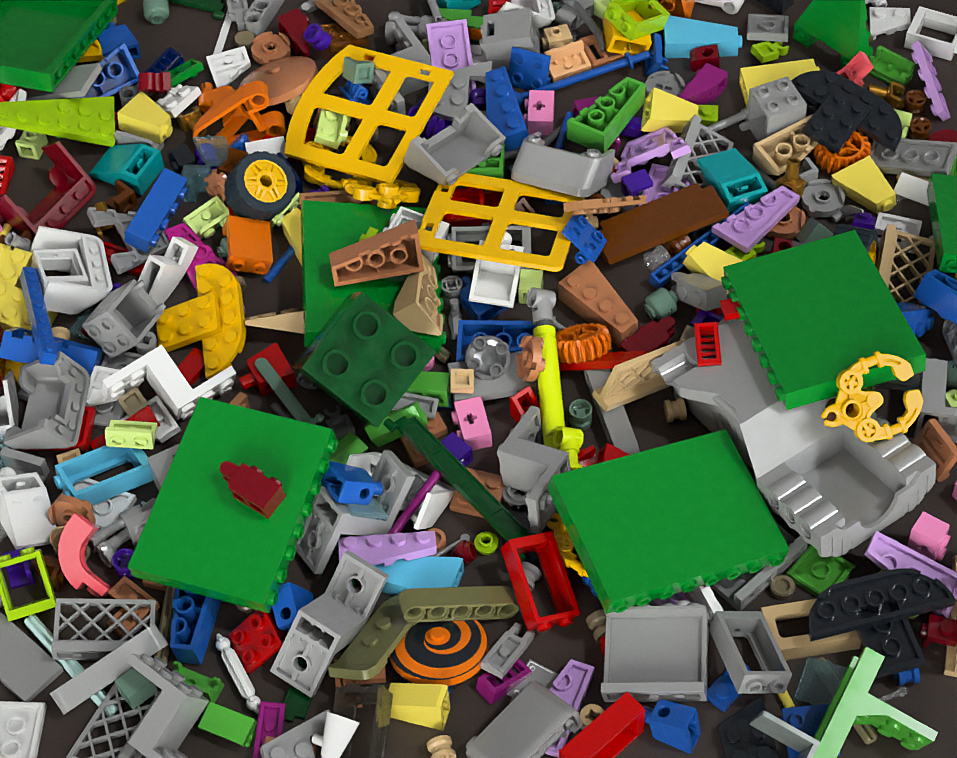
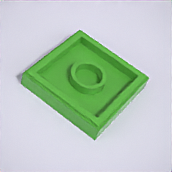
[786,544,855,597]

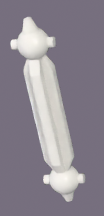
[215,634,261,714]

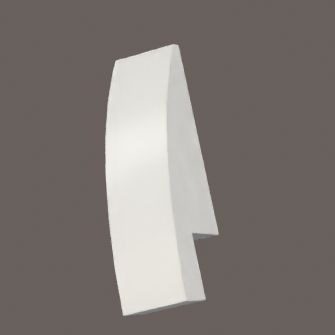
[138,237,199,305]

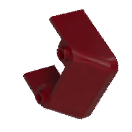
[0,141,96,238]

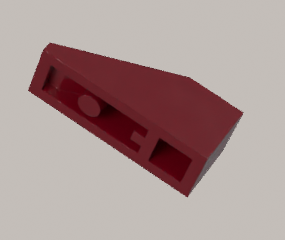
[277,8,310,58]

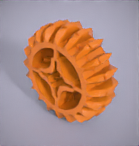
[813,130,871,174]
[556,323,612,364]

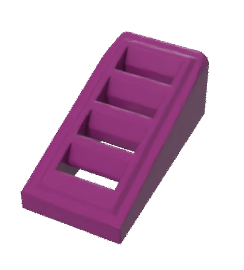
[476,659,532,705]

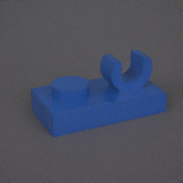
[645,33,669,76]
[707,664,751,712]

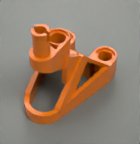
[192,80,286,150]

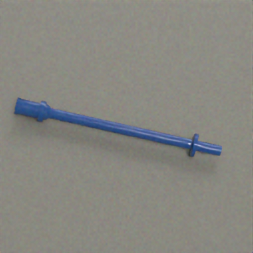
[514,50,650,107]

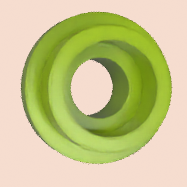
[474,532,498,555]

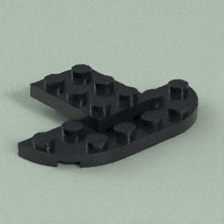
[791,71,902,154]
[808,568,956,678]

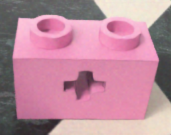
[524,90,555,135]
[451,396,492,451]
[907,511,951,562]

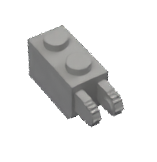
[671,272,727,312]

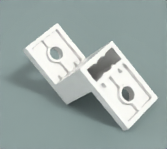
[101,345,236,421]

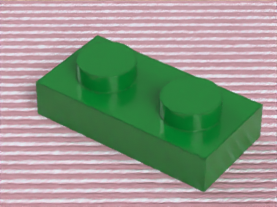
[168,58,204,88]

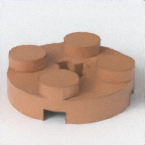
[251,32,291,65]
[204,172,229,210]
[766,204,806,239]
[517,335,545,382]
[48,494,96,526]

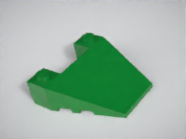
[793,0,873,70]

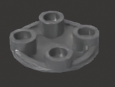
[465,336,511,380]

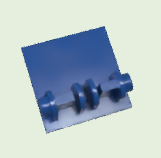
[508,46,551,90]
[338,80,374,105]
[561,215,608,264]
[781,704,840,758]

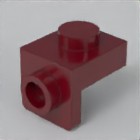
[919,614,957,648]

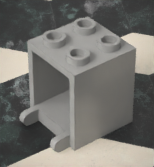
[479,7,542,70]
[739,76,807,148]
[81,279,166,359]

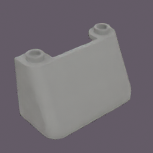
[403,103,506,186]
[3,351,90,450]
[466,681,583,758]

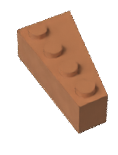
[329,219,424,287]
[558,260,638,348]

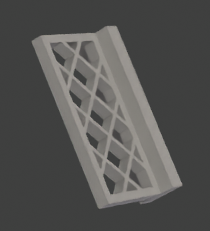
[662,114,734,190]
[51,598,156,660]
[66,683,162,758]

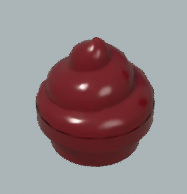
[450,540,476,564]

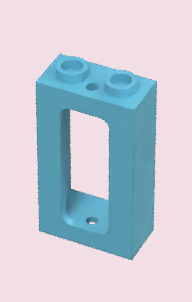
[53,445,154,505]

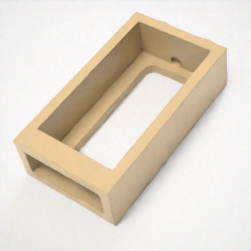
[761,598,861,661]

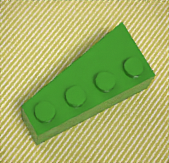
[567,77,646,154]

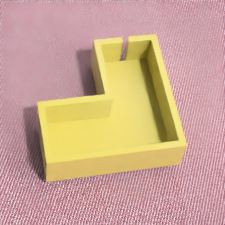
[0,243,58,331]

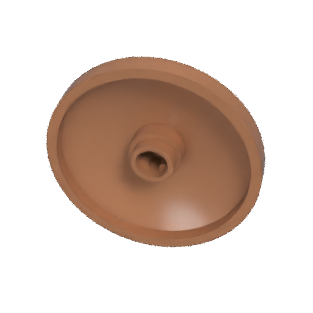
[239,56,318,106]

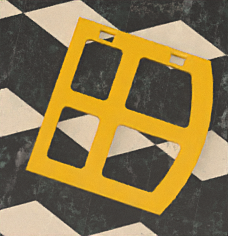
[285,45,454,184]

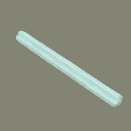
[24,614,120,717]

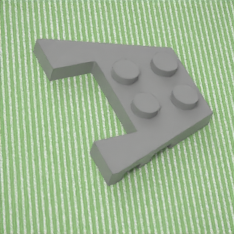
[428,61,492,122]
[87,207,170,274]
[260,710,330,758]

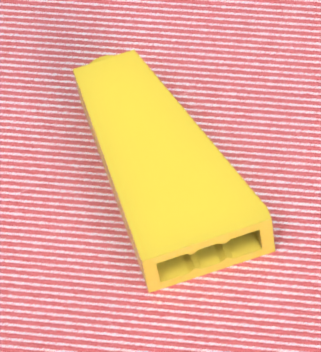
[739,59,820,107]

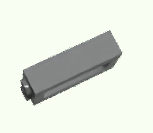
[447,225,532,274]
[709,611,792,694]

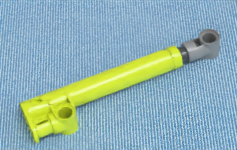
[526,287,584,471]

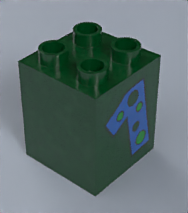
[292,291,437,428]

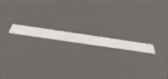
[213,10,231,55]

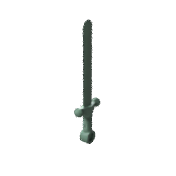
[255,358,324,425]

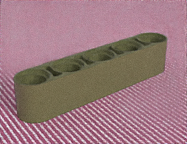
[398,586,519,622]

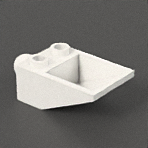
[469,232,524,308]
[0,467,56,550]

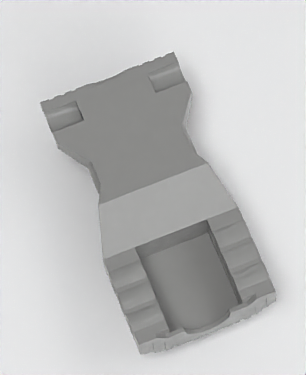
[651,318,936,557]

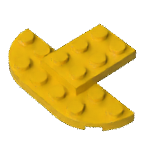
[156,263,246,380]

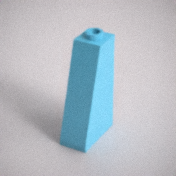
[663,16,742,59]
[373,557,464,596]

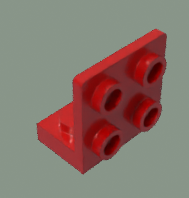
[228,608,288,674]

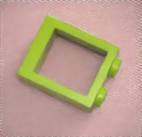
[604,0,670,41]
[0,546,56,621]

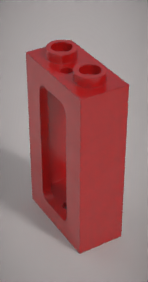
[500,531,581,632]
[559,692,645,758]

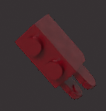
[620,316,676,354]
[219,461,286,519]

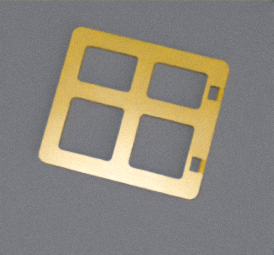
[418,173,585,272]

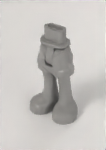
[385,11,447,45]
[87,498,156,568]

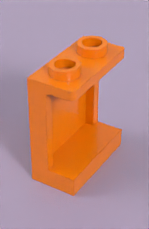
[222,215,273,275]

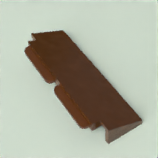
[599,183,729,265]

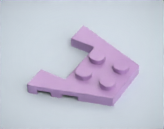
[611,126,692,184]

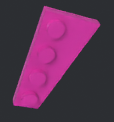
[164,223,237,295]

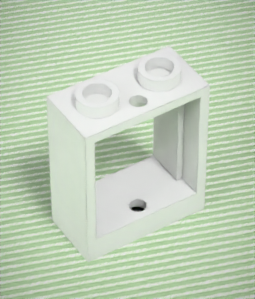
[904,6,957,61]
[383,206,449,264]
[31,249,89,293]

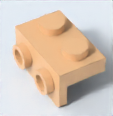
[544,40,591,82]

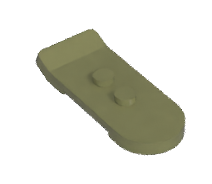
[328,595,417,680]

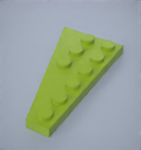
[0,96,115,147]

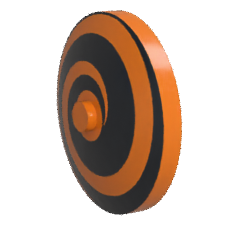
[389,620,489,686]

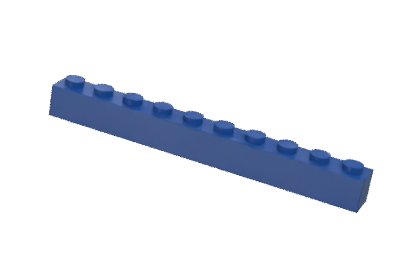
[649,202,750,289]
[20,267,57,365]

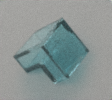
[181,165,211,202]

